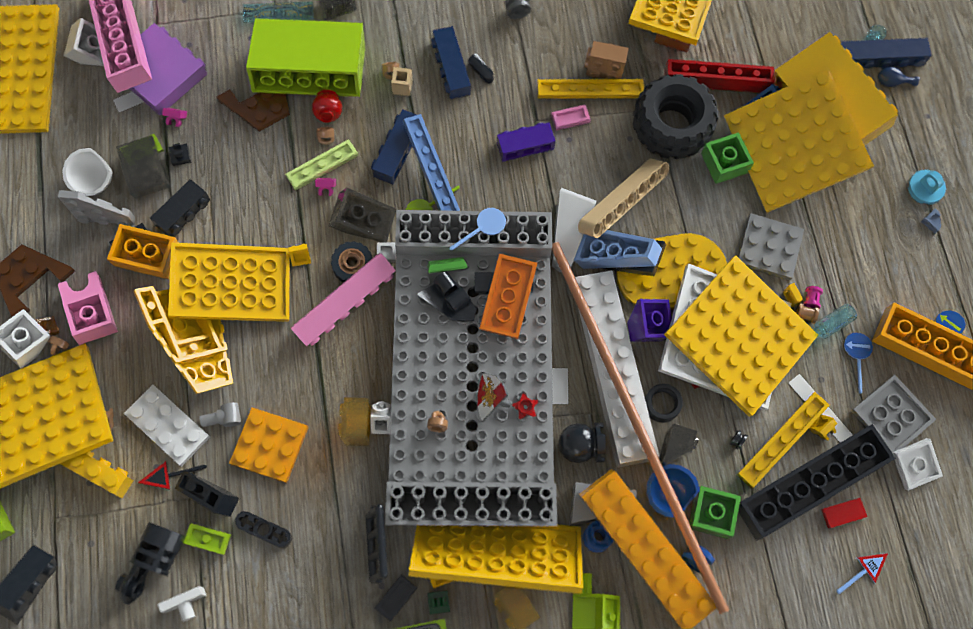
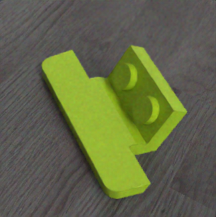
[572,573,620,629]

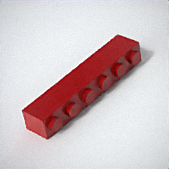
[664,59,775,93]

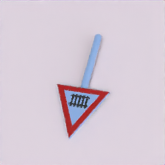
[837,553,888,594]

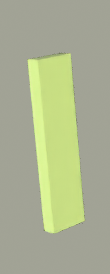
[285,139,358,191]

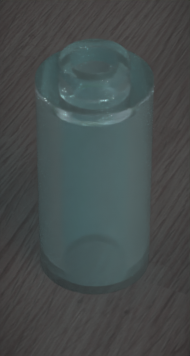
[814,303,857,339]

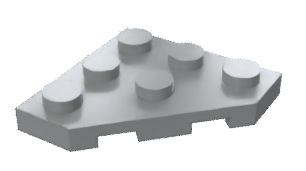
[58,190,135,225]

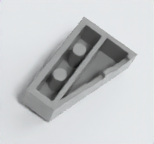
[569,482,637,526]

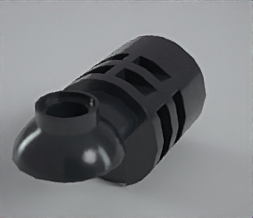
[115,522,186,605]

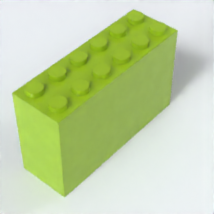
[246,18,365,97]

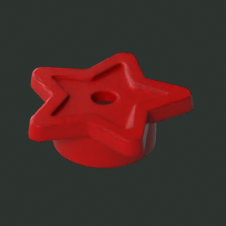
[512,394,538,419]

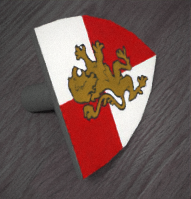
[477,374,512,422]

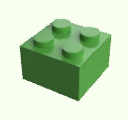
[701,132,754,184]
[689,486,741,539]

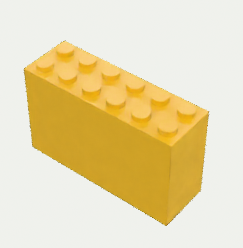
[774,32,898,146]

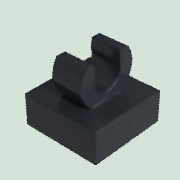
[169,143,191,166]

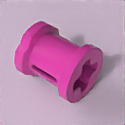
[803,286,823,309]

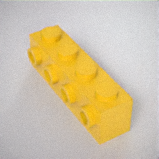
[60,451,134,498]

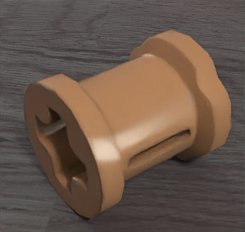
[795,303,819,324]

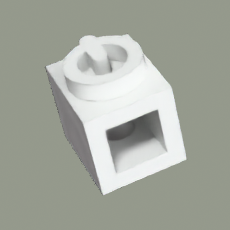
[371,401,391,434]

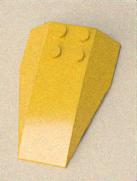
[133,286,233,394]

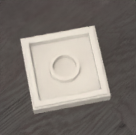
[892,438,943,491]

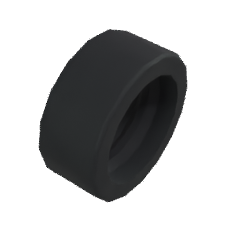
[645,383,683,423]

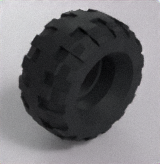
[633,74,719,159]

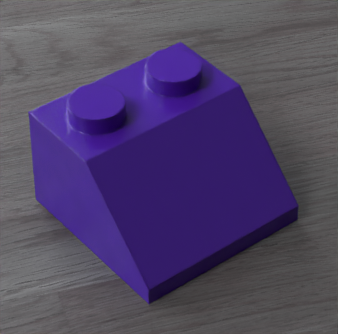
[627,299,672,342]

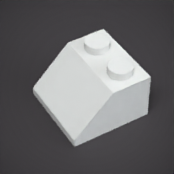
[64,18,104,66]
[0,309,50,369]

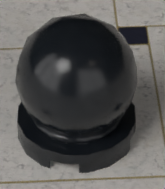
[558,422,606,463]

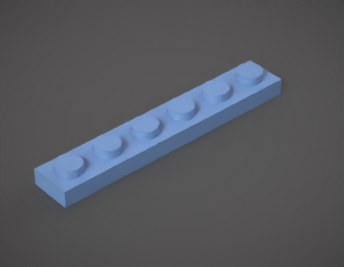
[403,114,460,211]

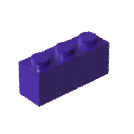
[497,122,556,162]

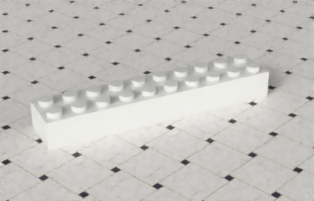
[575,271,659,468]

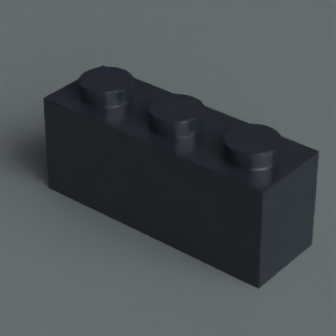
[150,179,210,237]

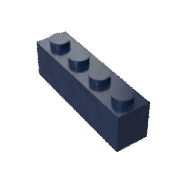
[430,26,471,100]
[371,109,417,185]

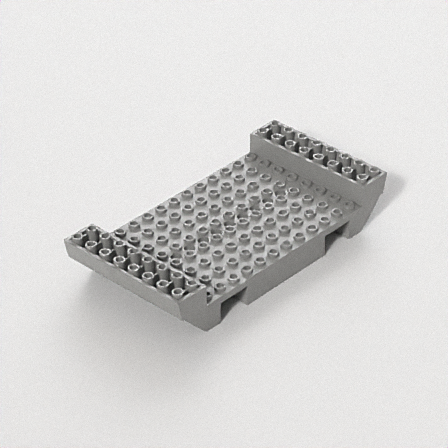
[385,210,557,526]

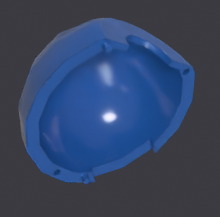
[646,464,700,518]

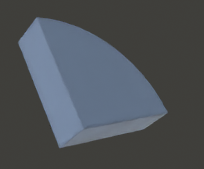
[921,208,941,234]

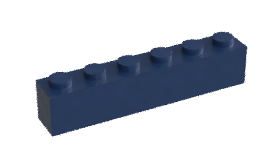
[841,38,932,69]

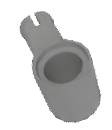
[199,402,241,427]

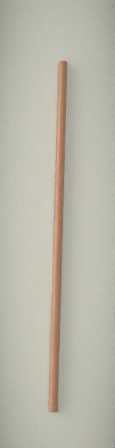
[552,242,729,614]

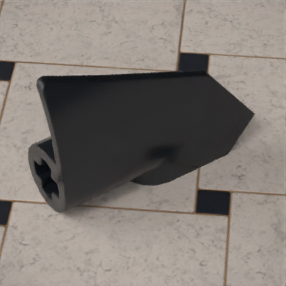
[418,271,477,321]

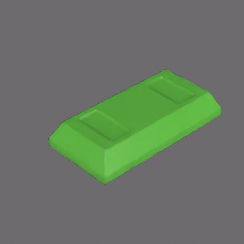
[427,257,468,273]

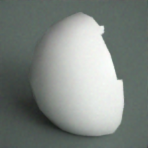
[62,148,113,196]

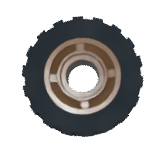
[331,241,373,283]

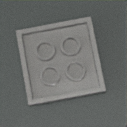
[738,213,804,281]
[851,375,936,452]

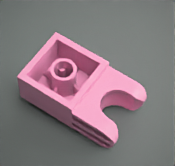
[58,271,118,345]

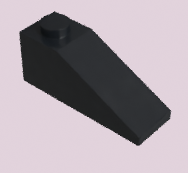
[175,470,240,517]

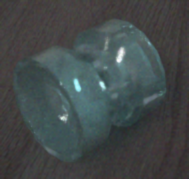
[863,25,887,40]

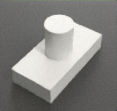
[158,586,206,622]

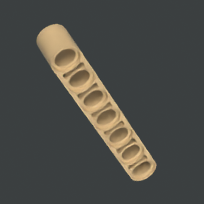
[578,159,669,238]

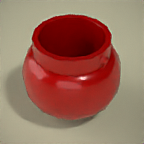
[312,89,342,123]

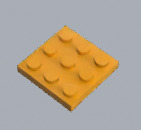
[229,407,309,483]

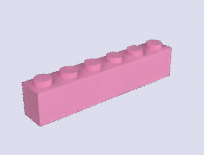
[291,253,396,346]

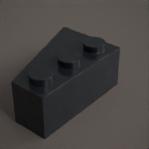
[0,544,58,625]

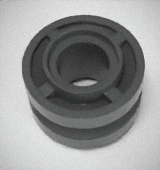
[505,0,531,19]

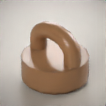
[382,62,400,79]
[316,127,335,145]
[48,335,69,355]
[427,411,448,432]

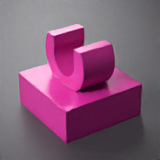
[162,108,187,127]
[315,178,336,196]

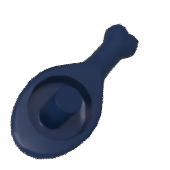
[878,67,920,87]

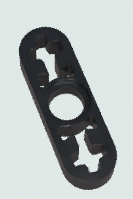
[235,511,292,548]

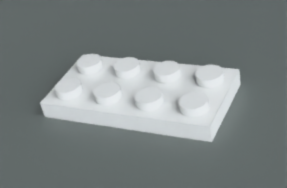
[124,385,210,467]

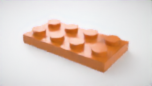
[479,254,537,339]

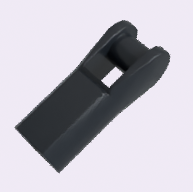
[468,53,494,84]

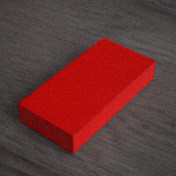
[821,498,868,529]

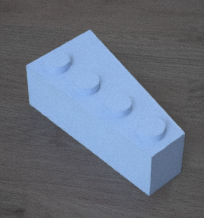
[574,230,662,269]

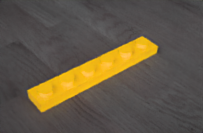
[537,79,644,99]
[737,392,830,489]

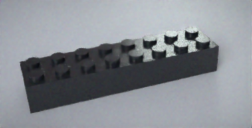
[738,424,896,541]

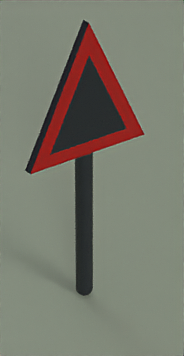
[138,461,207,490]

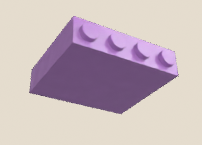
[129,23,207,115]

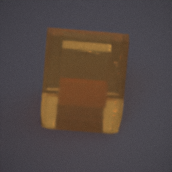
[34,316,60,337]

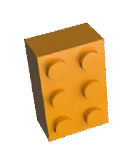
[107,224,179,280]

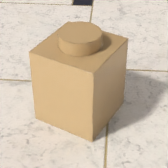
[391,67,413,96]

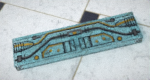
[243,1,314,23]

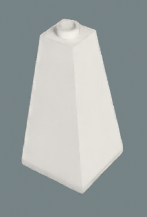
[552,188,596,272]

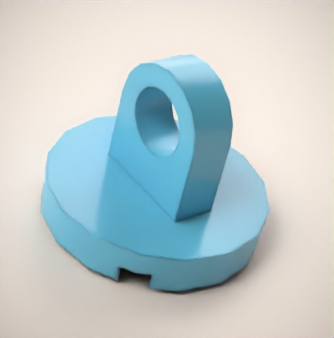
[908,170,946,205]

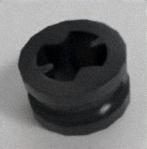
[729,430,748,450]

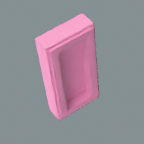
[551,105,590,131]

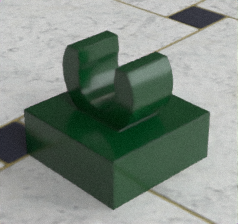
[427,590,450,615]

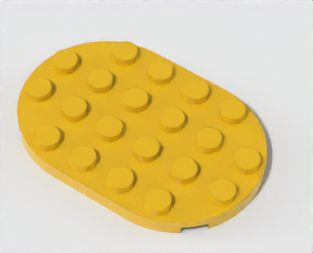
[616,233,727,310]

